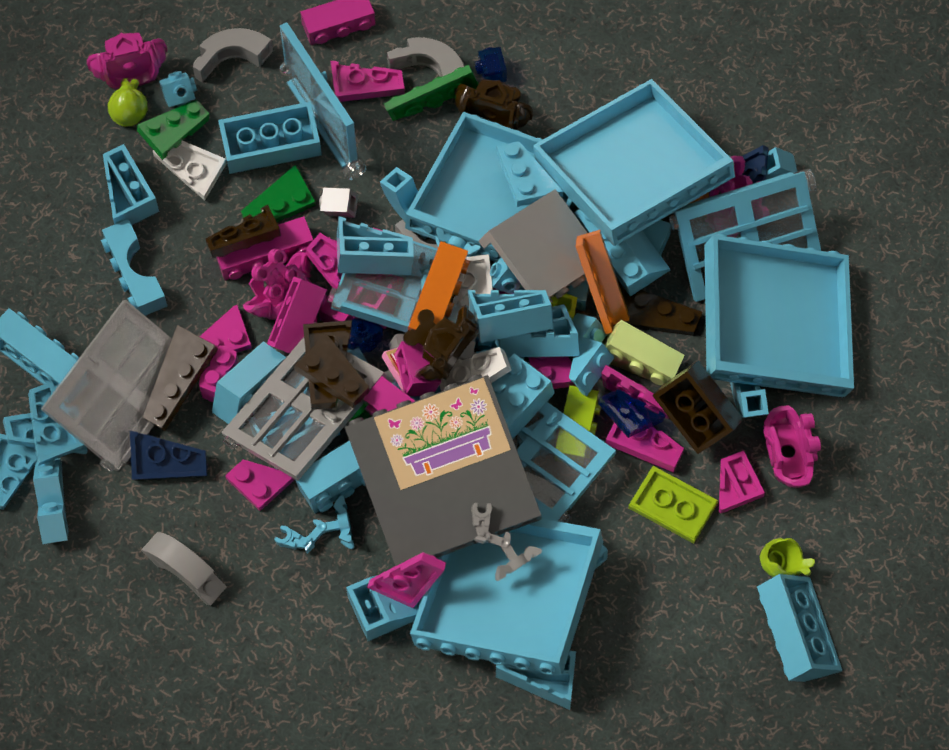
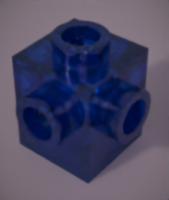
[348,318,383,354]

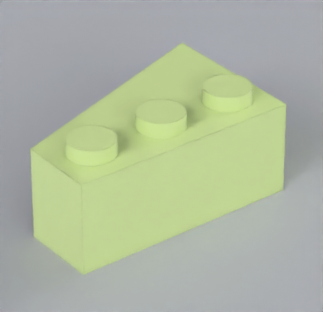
[602,320,685,385]

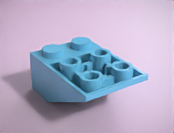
[346,575,422,641]

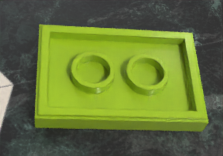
[628,466,718,544]

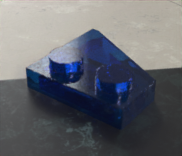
[598,389,666,438]

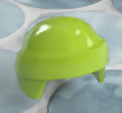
[108,78,148,127]
[760,538,815,577]

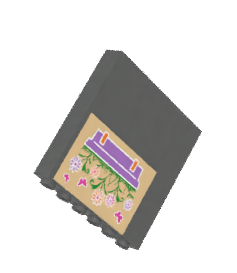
[345,374,541,566]

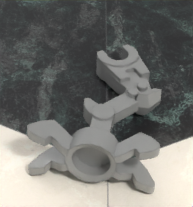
[471,503,542,581]

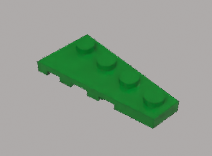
[384,65,479,121]

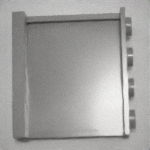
[478,189,587,303]

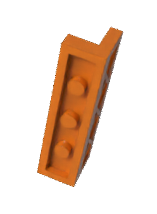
[575,230,630,334]

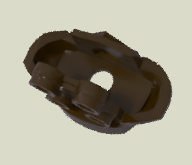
[455,79,534,130]
[403,305,480,381]

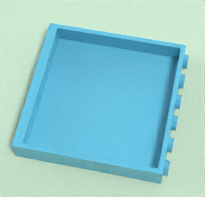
[533,79,735,246]
[405,112,576,262]
[704,234,854,397]
[410,518,603,675]

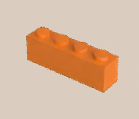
[408,241,470,330]

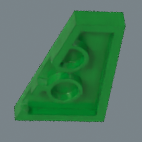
[137,99,209,160]
[241,165,316,222]

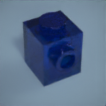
[475,47,507,82]

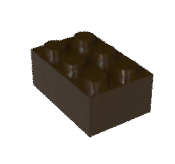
[652,360,744,454]

